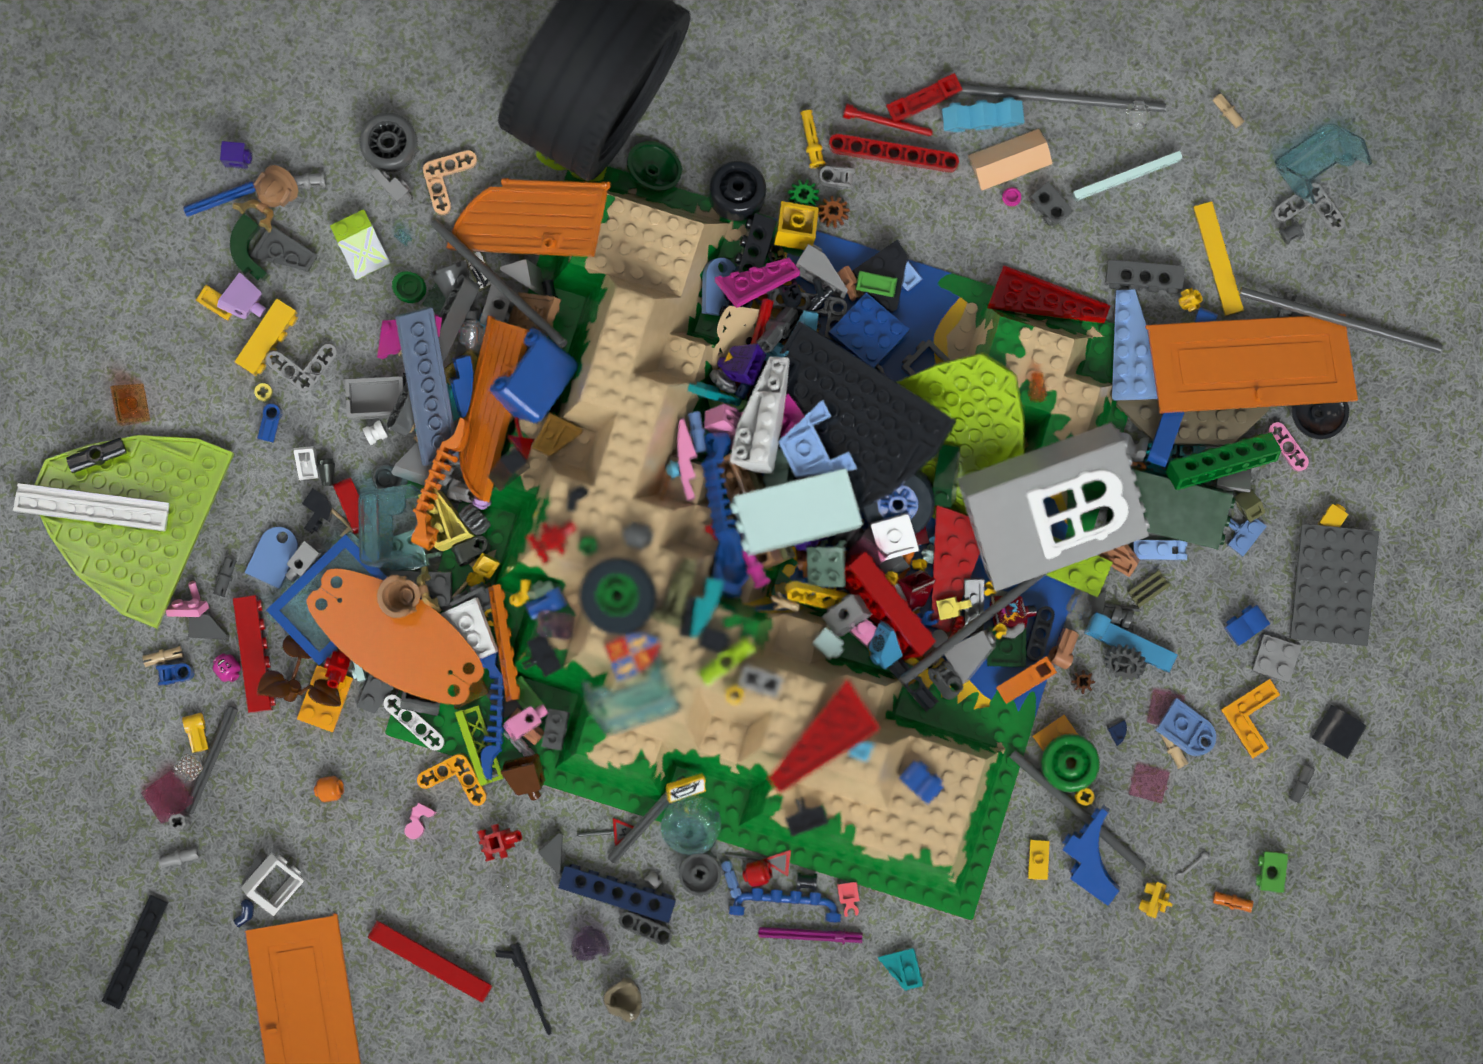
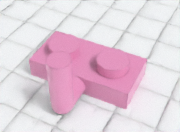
[166,581,209,617]

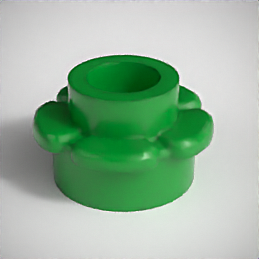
[578,536,598,555]

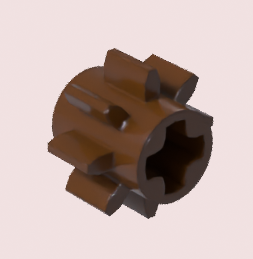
[1071,670,1095,694]

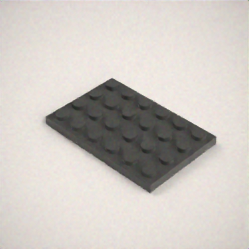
[1290,524,1379,646]

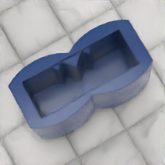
[1224,605,1270,647]
[898,760,943,805]

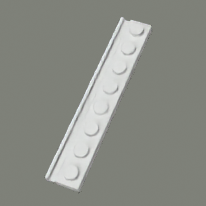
[13,483,170,531]

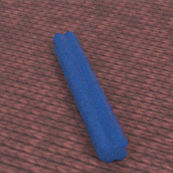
[183,181,256,217]

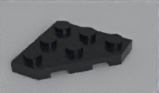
[852,240,909,314]

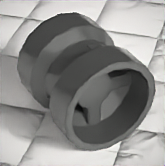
[1110,605,1134,630]

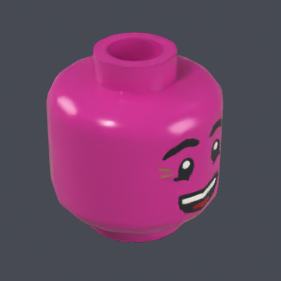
[212,653,241,682]

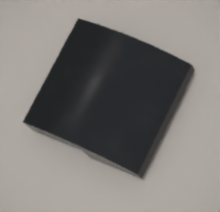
[1312,705,1367,759]

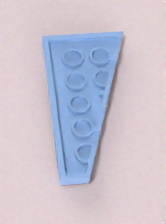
[1112,289,1158,401]

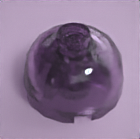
[571,926,610,961]

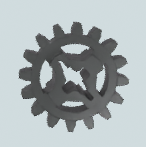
[1104,644,1147,681]

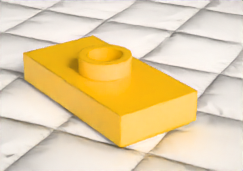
[1028,840,1050,880]

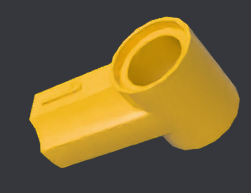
[182,712,209,753]

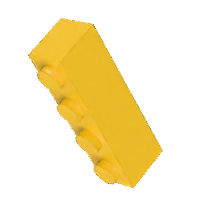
[235,299,298,376]

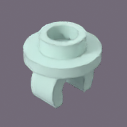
[921,544,934,564]

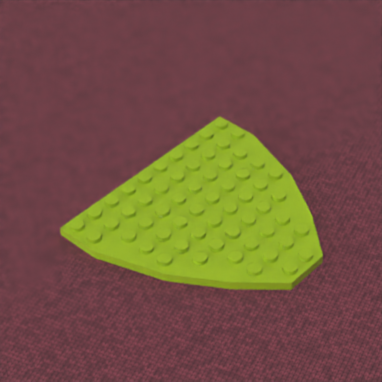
[897,353,1025,519]
[34,435,234,629]

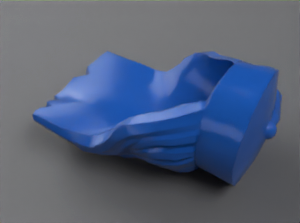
[712,541,749,598]

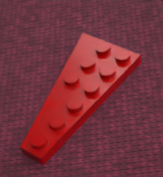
[931,506,980,632]

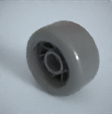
[359,113,418,173]

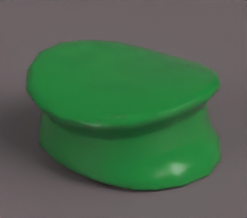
[392,271,427,303]

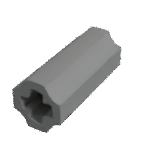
[169,813,191,831]

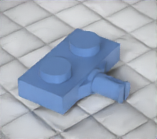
[1227,518,1267,556]

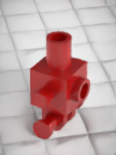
[526,520,578,565]
[324,648,351,688]
[477,824,522,862]

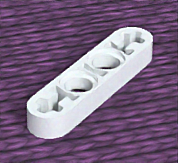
[383,695,445,751]

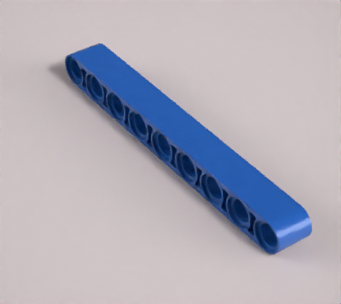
[1147,307,1218,467]

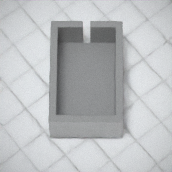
[345,376,404,420]

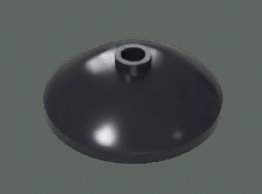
[1291,402,1349,440]

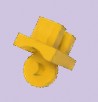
[1139,882,1173,918]

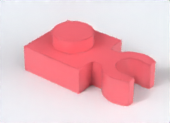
[837,882,859,917]

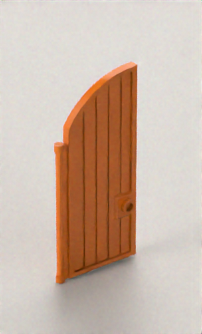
[446,178,610,257]
[459,315,530,502]

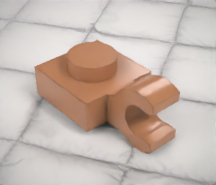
[837,266,864,301]

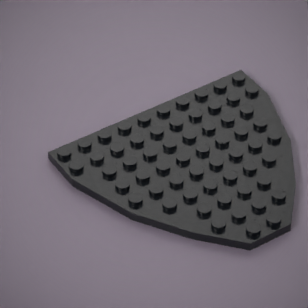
[778,321,957,511]

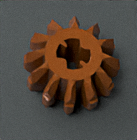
[818,196,850,228]

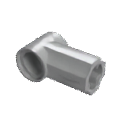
[446,479,474,503]

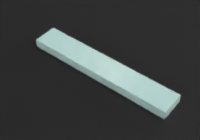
[1072,151,1182,201]

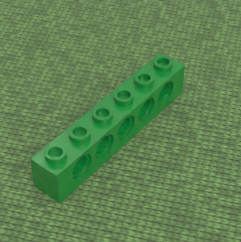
[1166,432,1282,491]

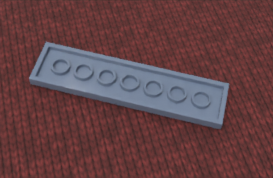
[395,307,459,466]

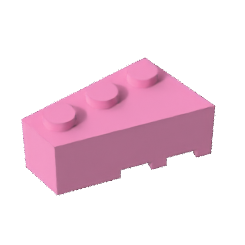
[704,404,743,450]

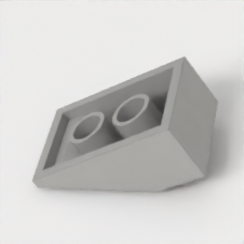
[796,244,848,300]

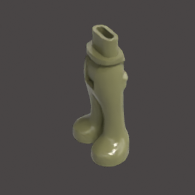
[650,558,697,628]

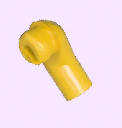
[510,580,531,606]

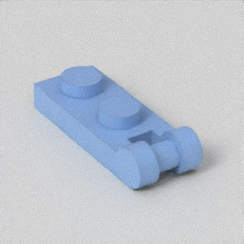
[1133,540,1188,560]

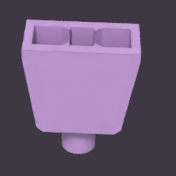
[217,273,266,319]

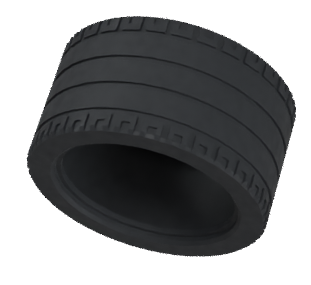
[498,0,690,181]

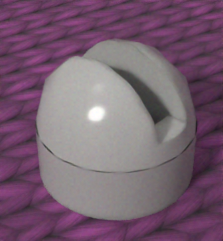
[644,873,661,890]

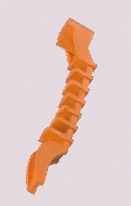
[411,418,470,550]

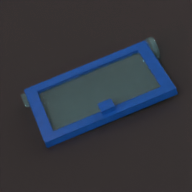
[266,530,387,666]

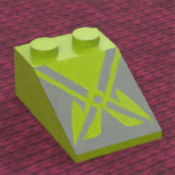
[330,209,391,280]

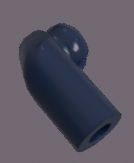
[233,899,254,928]

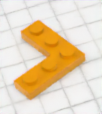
[1221,679,1280,759]

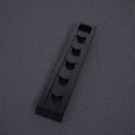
[102,895,168,1009]

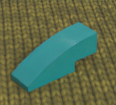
[691,578,723,638]

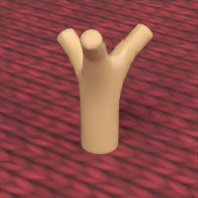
[771,592,800,612]

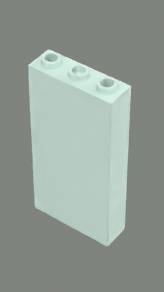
[730,469,862,556]

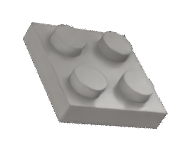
[1252,634,1301,683]

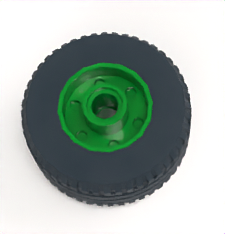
[579,557,656,635]

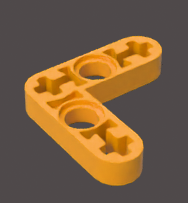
[417,753,487,806]

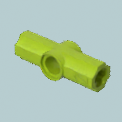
[697,637,756,687]

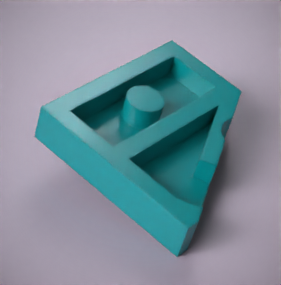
[878,948,924,991]

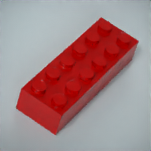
[844,552,936,660]

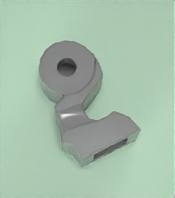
[1121,433,1149,462]

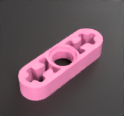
[1268,422,1309,472]

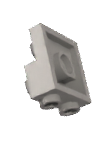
[371,169,413,208]

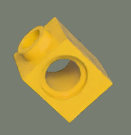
[1318,503,1349,527]

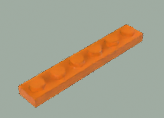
[488,584,520,702]

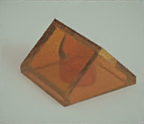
[110,384,150,427]

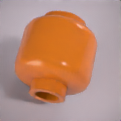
[314,776,344,802]

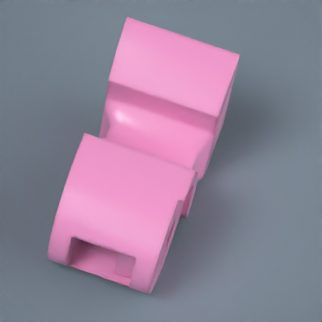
[405,803,437,839]

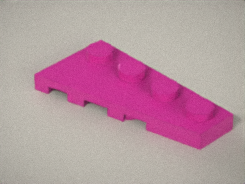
[715,258,800,308]
[377,316,442,359]

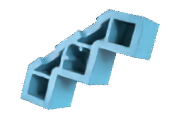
[942,97,1024,132]

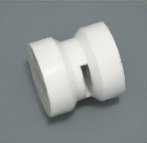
[362,420,388,445]

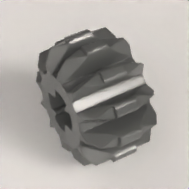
[459,503,490,536]

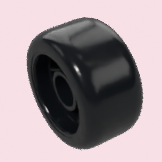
[709,161,766,221]

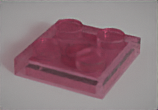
[141,770,194,824]

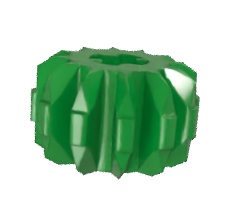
[788,179,820,207]

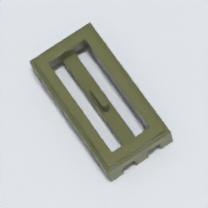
[1128,570,1170,608]

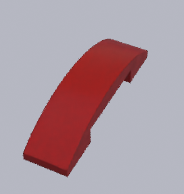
[886,73,963,123]

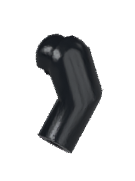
[566,486,589,512]

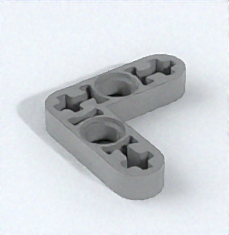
[1273,183,1345,232]
[265,343,337,391]

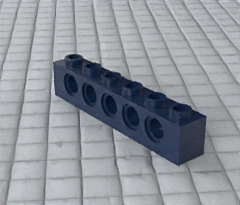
[558,863,676,923]

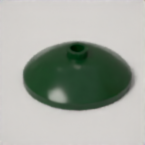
[627,141,682,192]

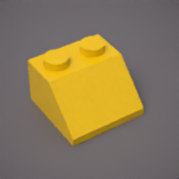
[774,201,819,250]

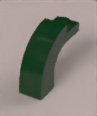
[230,213,269,281]

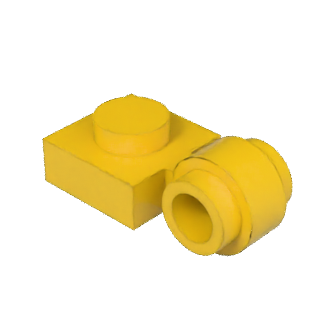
[466,552,500,587]

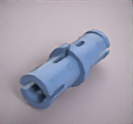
[688,412,707,453]

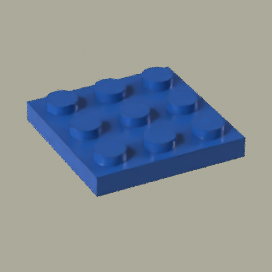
[828,293,910,368]

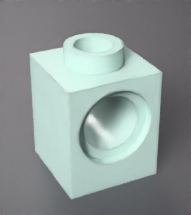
[812,628,844,660]

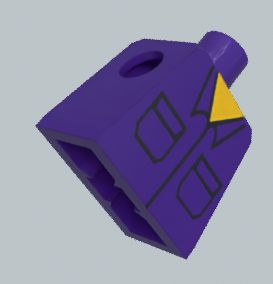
[718,344,767,385]

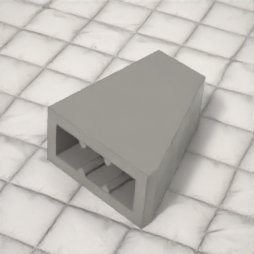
[391,442,454,487]
[945,629,996,684]

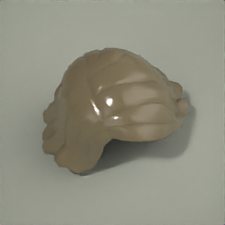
[603,977,642,1023]

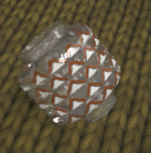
[174,754,203,783]

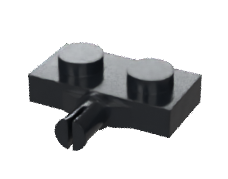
[522,633,562,677]
[785,797,829,837]

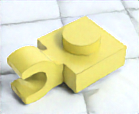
[936,597,972,620]

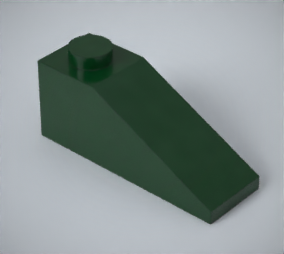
[933,444,960,508]

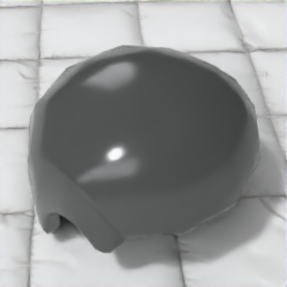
[372,463,403,493]

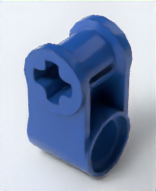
[156,663,195,686]

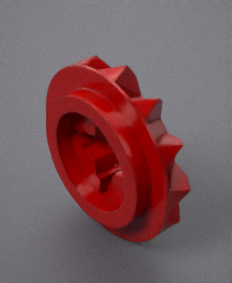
[948,616,965,639]

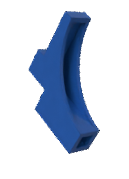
[1062,805,1120,906]

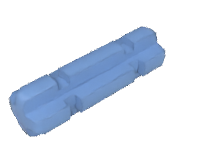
[721,861,742,898]

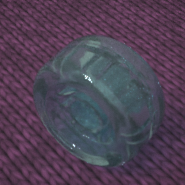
[661,795,721,855]

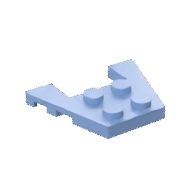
[778,401,856,478]

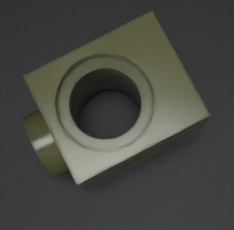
[1235,490,1266,522]

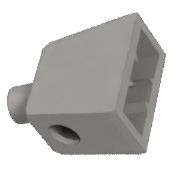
[285,539,327,582]

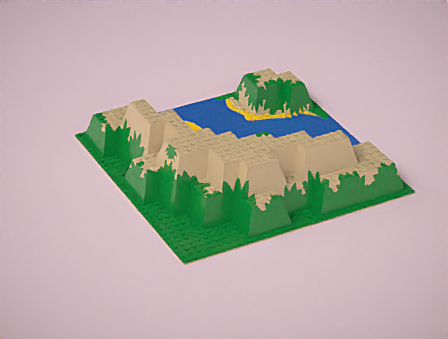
[385,166,1128,920]

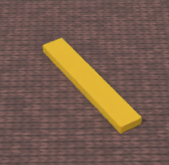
[1193,201,1244,316]

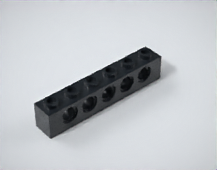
[719,213,777,326]

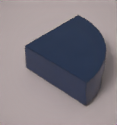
[1107,720,1127,746]

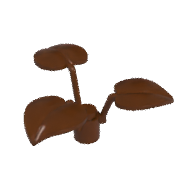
[257,635,341,707]

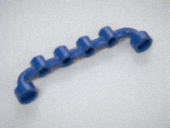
[729,888,841,923]

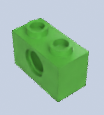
[1256,851,1288,893]

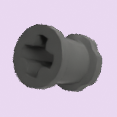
[1279,221,1304,245]

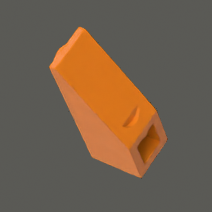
[996,656,1057,704]

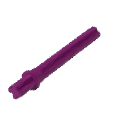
[758,927,863,945]

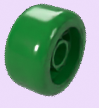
[1041,734,1100,792]

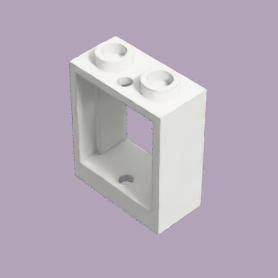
[241,853,304,916]

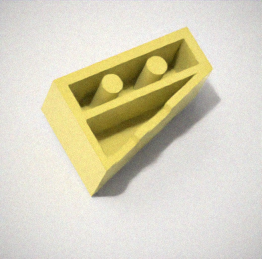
[418,488,476,552]

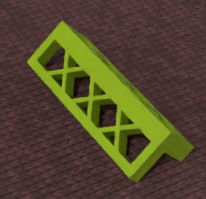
[455,705,504,786]

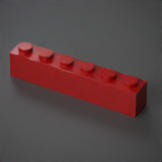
[233,595,276,714]

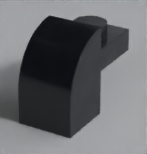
[302,488,333,534]

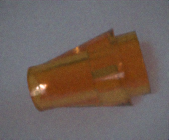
[1028,372,1047,402]

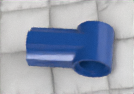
[257,404,282,443]
[525,587,568,619]

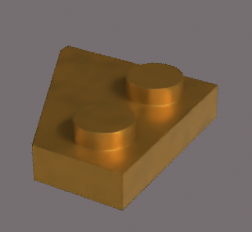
[532,413,584,457]

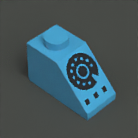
[869,621,902,669]

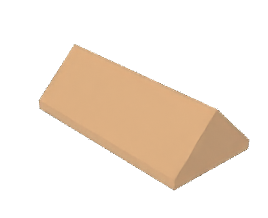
[968,129,1053,191]

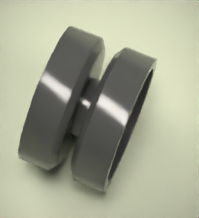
[679,853,722,896]

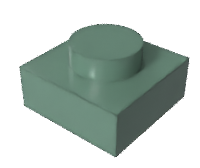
[526,581,553,599]

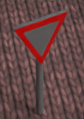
[725,849,791,877]

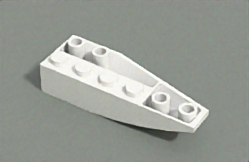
[730,357,789,474]

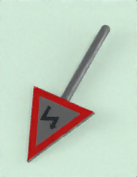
[577,818,634,846]

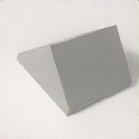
[500,259,544,295]

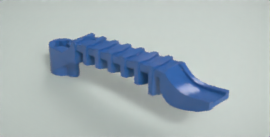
[701,432,742,565]
[480,648,505,780]

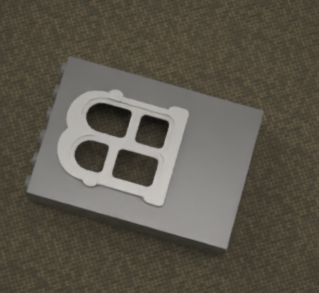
[957,423,1150,592]

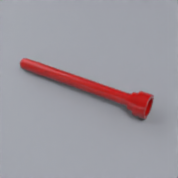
[843,103,933,136]

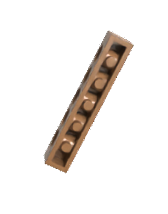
[717,454,784,569]

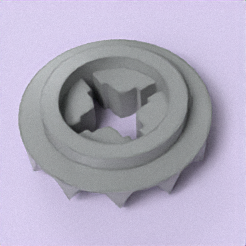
[709,370,737,393]

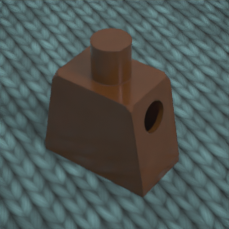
[501,754,545,801]

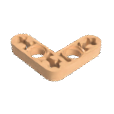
[423,150,477,215]

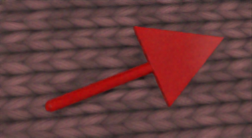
[508,417,534,461]

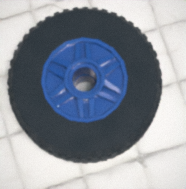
[862,470,935,535]

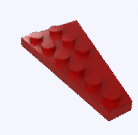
[987,265,1111,323]
[768,679,880,794]

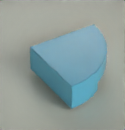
[848,742,874,762]

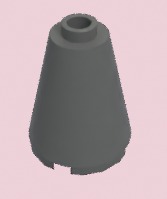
[431,260,473,310]

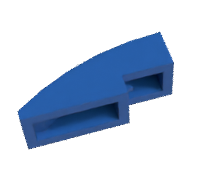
[449,354,473,417]

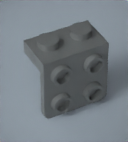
[450,582,492,612]

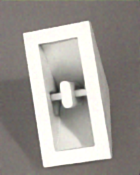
[294,446,318,480]

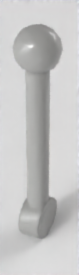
[1176,852,1209,881]

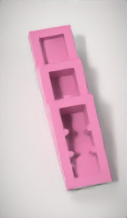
[678,419,697,502]

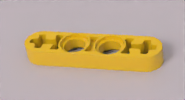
[785,581,849,611]

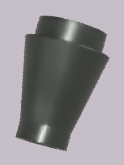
[317,458,335,486]

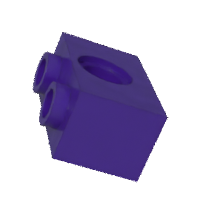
[220,141,252,169]

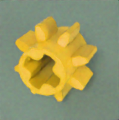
[1179,287,1203,312]

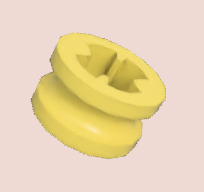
[254,383,273,401]

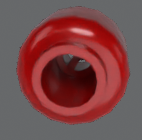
[742,860,773,887]

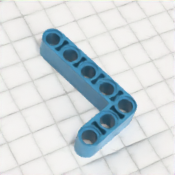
[1084,613,1178,673]

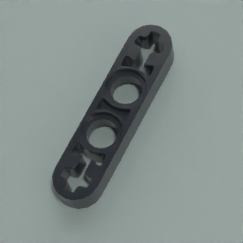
[766,243,802,307]

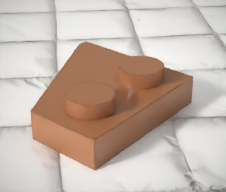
[1098,544,1140,577]

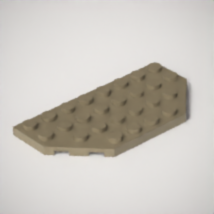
[1116,399,1270,447]

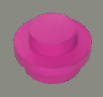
[1002,187,1021,207]

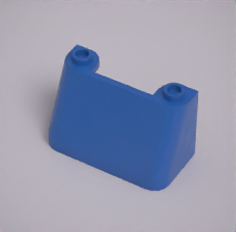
[489,328,578,423]

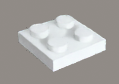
[871,513,919,561]

